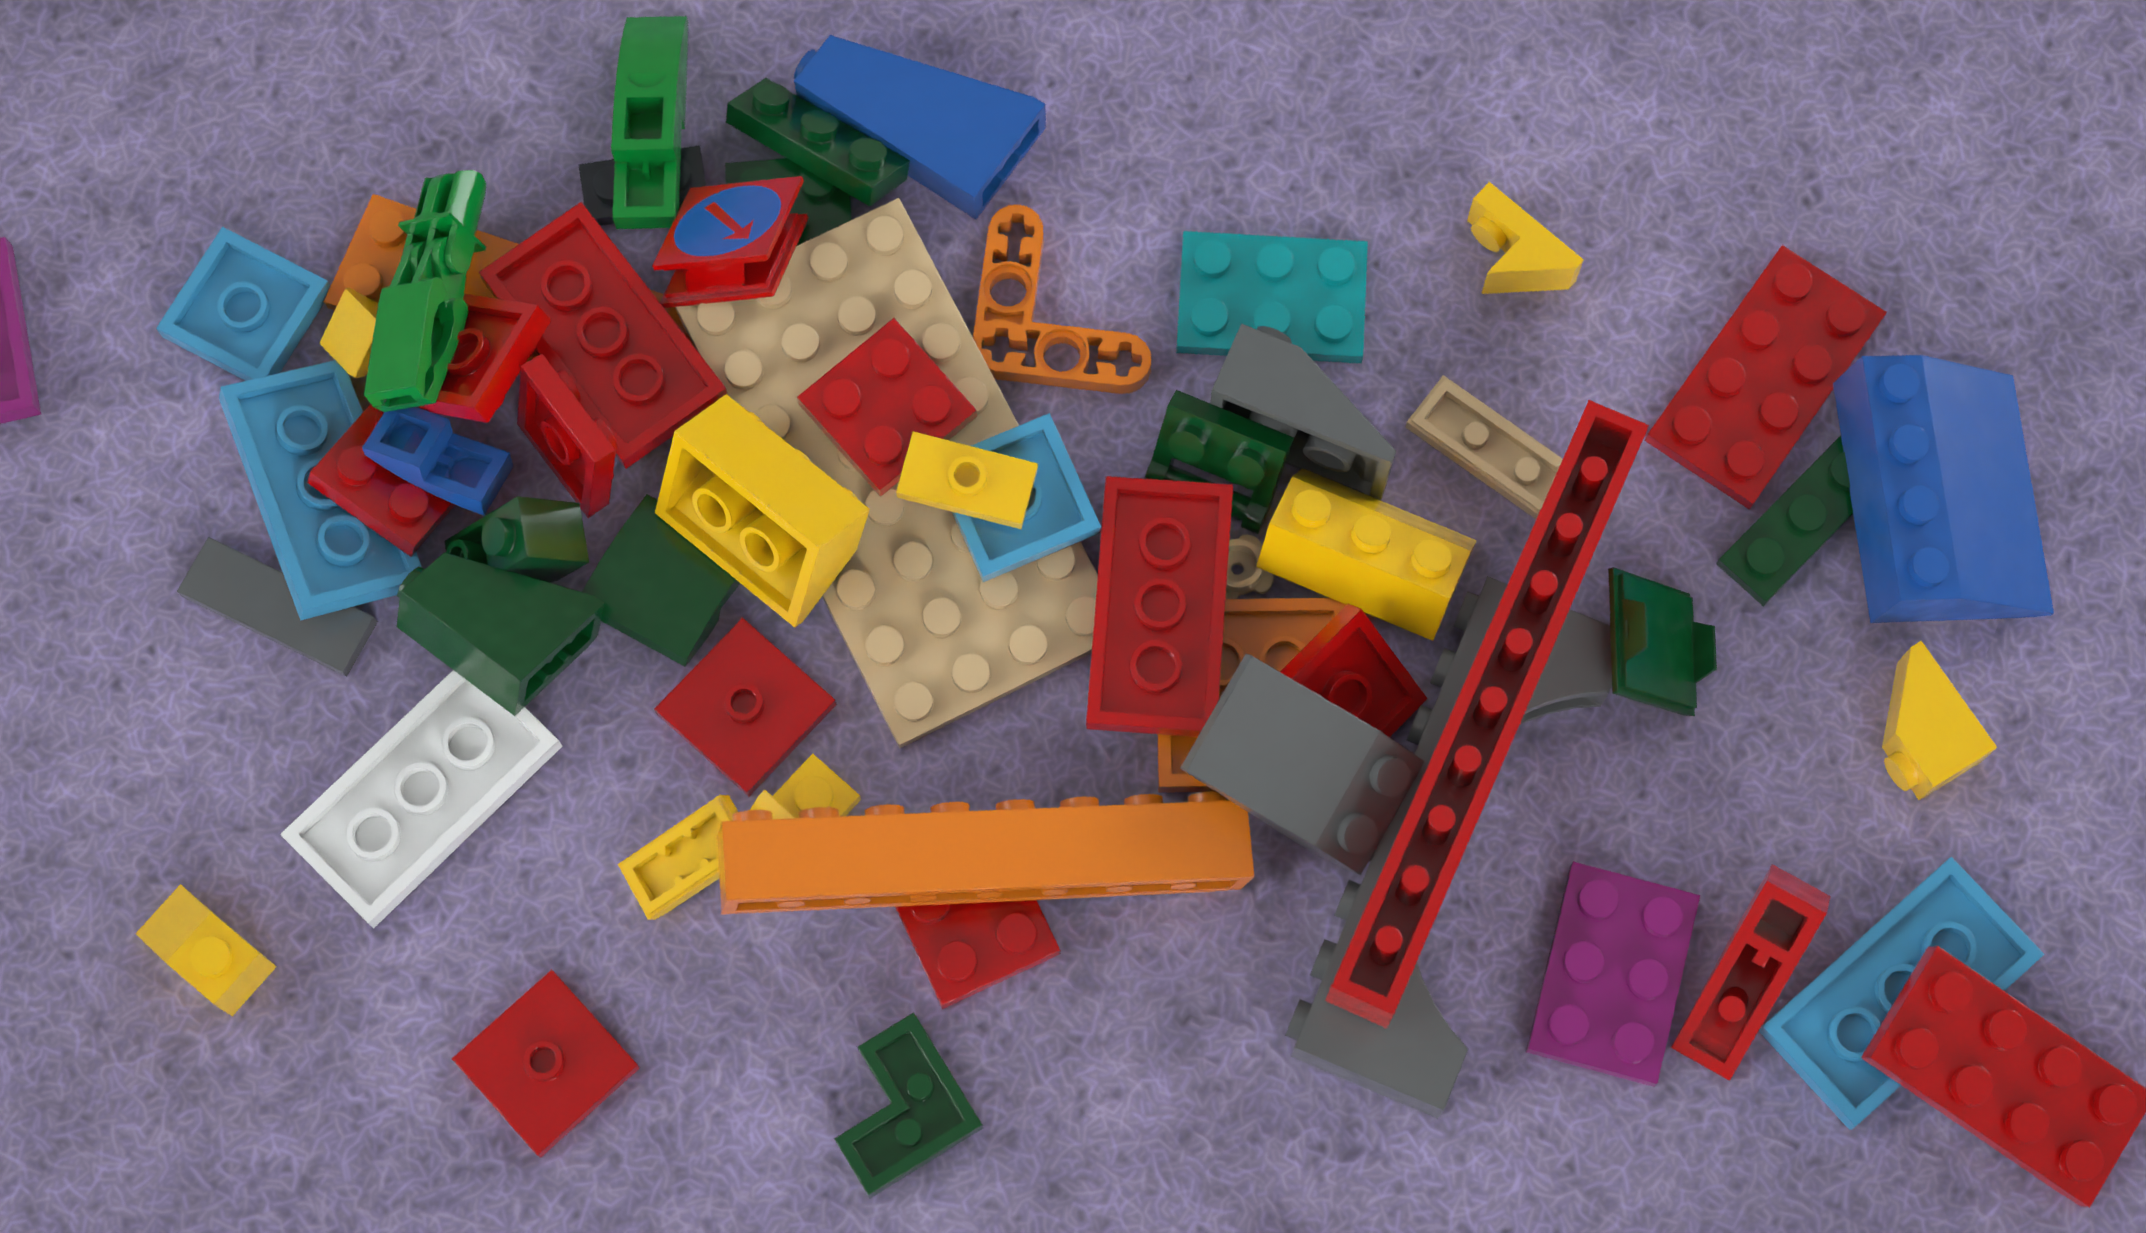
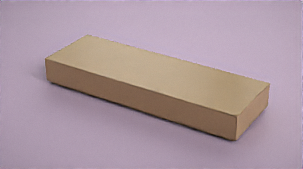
[1405,375,1563,519]

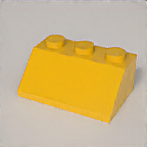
[655,394,870,628]
[1256,468,1477,641]

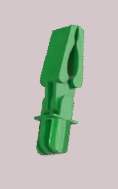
[364,170,487,412]

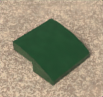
[582,494,740,667]

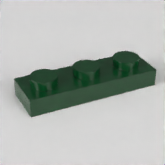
[725,78,910,207]
[1716,435,1853,606]

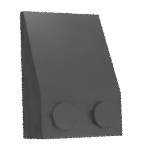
[1210,323,1396,500]
[1180,654,1425,875]

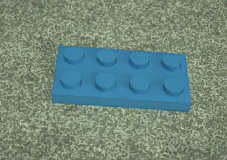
[219,360,422,621]
[1759,857,2044,1130]

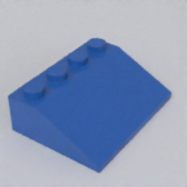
[1833,355,2054,623]

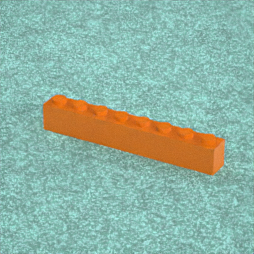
[717,791,1254,914]

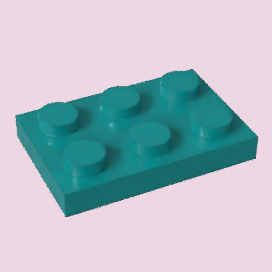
[1176,231,1368,364]

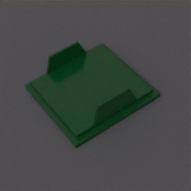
[1608,567,1717,716]

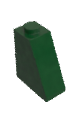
[396,553,605,716]

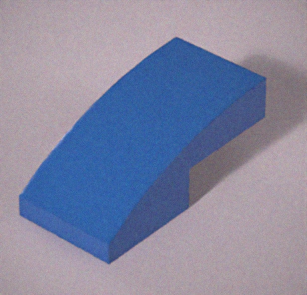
[362,407,514,516]

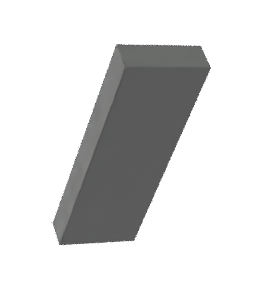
[177,537,378,677]

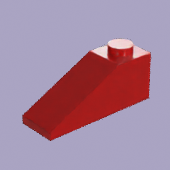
[1671,864,1831,1081]

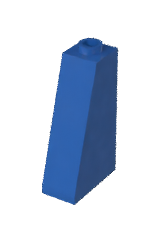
[794,35,1046,220]

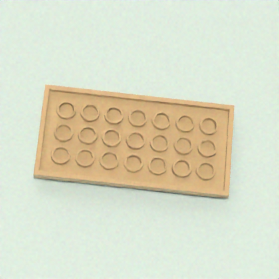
[675,198,1098,748]

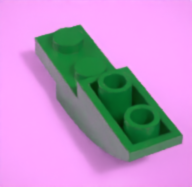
[611,16,688,229]

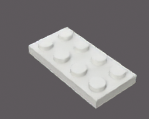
[280,670,562,928]

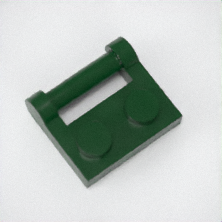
[1144,390,1294,534]

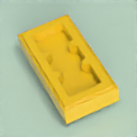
[896,431,1038,530]
[618,794,738,920]

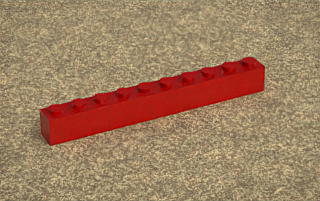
[1325,400,1649,1028]

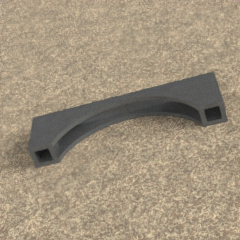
[1285,576,1612,1119]

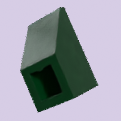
[444,496,589,583]

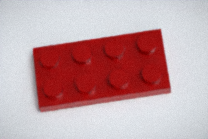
[478,202,728,469]
[1644,245,1887,510]
[1086,476,1233,737]
[1861,946,2146,1208]

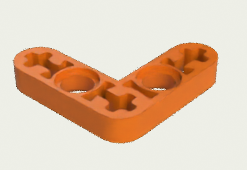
[973,204,1152,394]

